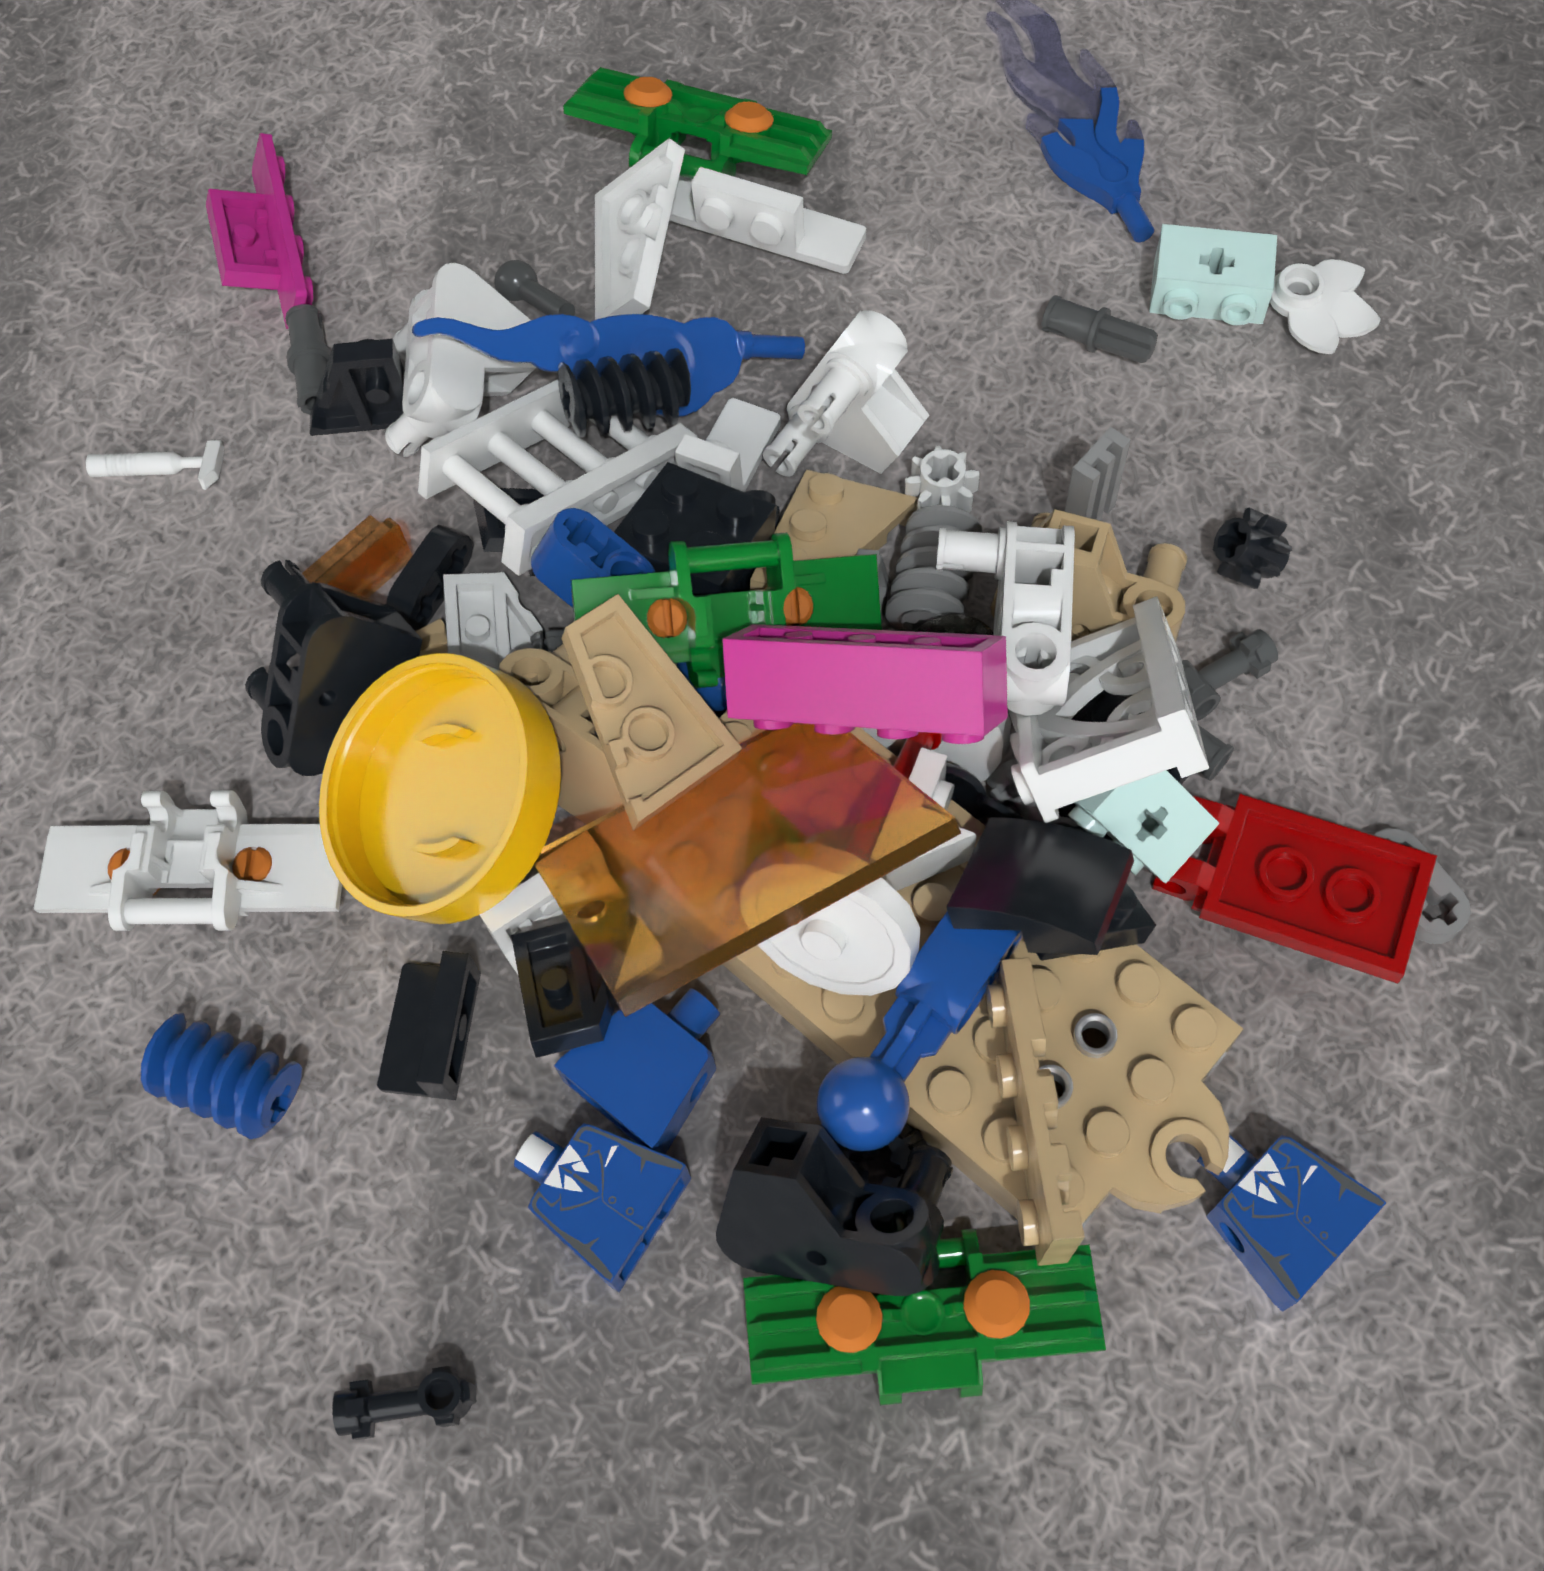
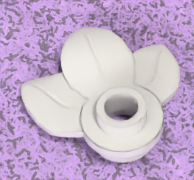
[1270,259,1381,354]

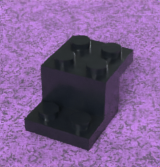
[614,462,777,595]

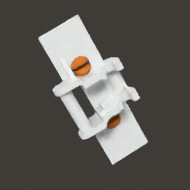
[34,790,342,931]

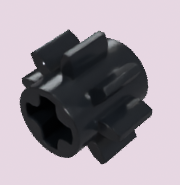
[1213,507,1292,589]

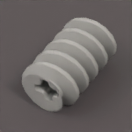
[885,505,983,634]

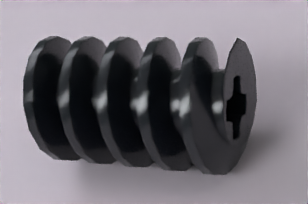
[558,348,691,438]

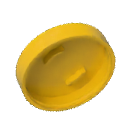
[319,653,561,924]

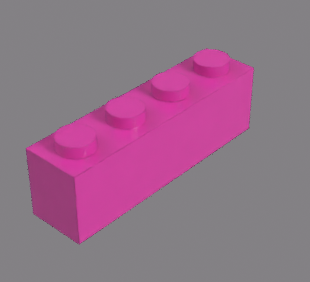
[723,624,1008,744]

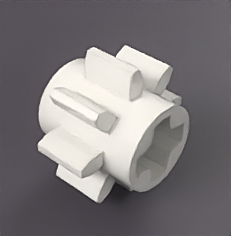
[905,446,979,513]

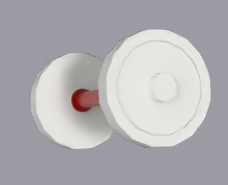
[744,715,1011,996]

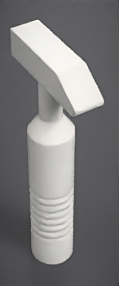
[86,440,224,490]

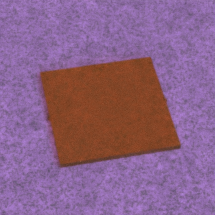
[534,723,961,1017]

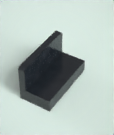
[377,951,481,1100]

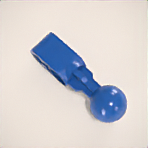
[531,508,727,711]
[817,911,1023,1151]

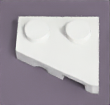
[443,572,544,670]

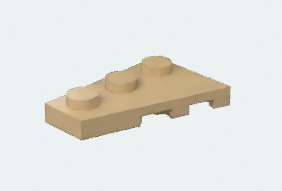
[750,469,918,590]

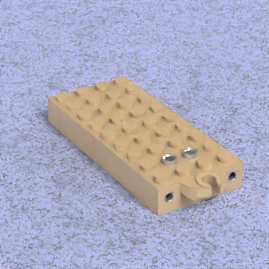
[599,711,1243,1228]

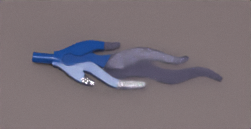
[986,0,1154,243]

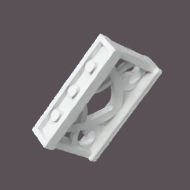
[1008,596,1209,823]

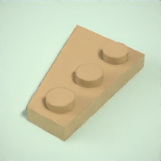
[561,594,742,831]

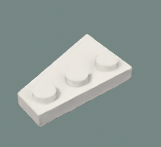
[595,138,685,320]

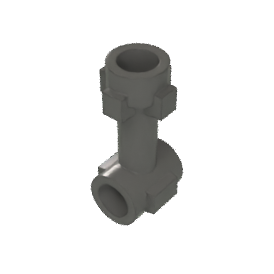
[1182,629,1278,721]

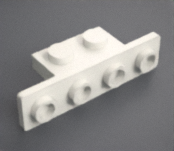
[669,167,866,274]

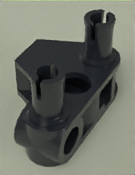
[245,560,423,776]
[716,1117,953,1296]

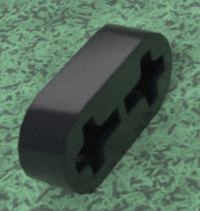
[386,525,473,632]

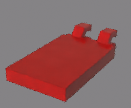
[1152,794,1437,984]

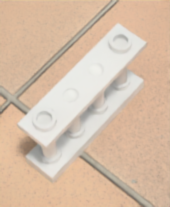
[418,379,697,576]

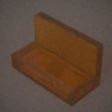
[302,515,413,598]

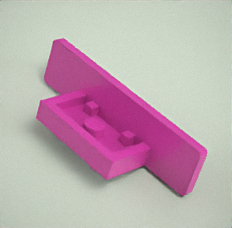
[205,133,313,329]

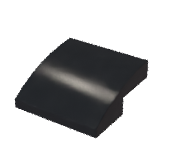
[946,818,1134,955]

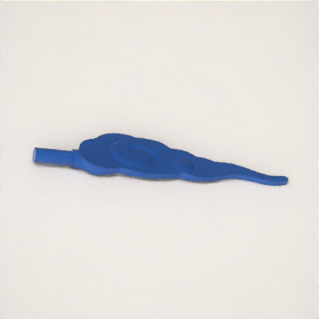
[412,314,805,417]

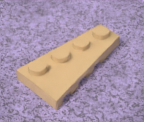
[986,957,1085,1266]

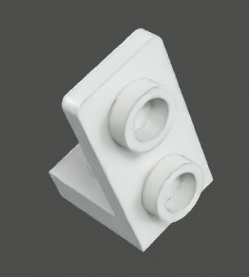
[675,398,781,492]

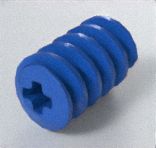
[141,1013,302,1139]

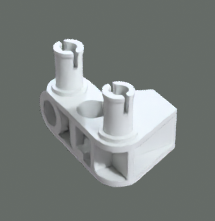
[385,263,536,457]
[762,310,929,477]
[936,521,1075,716]

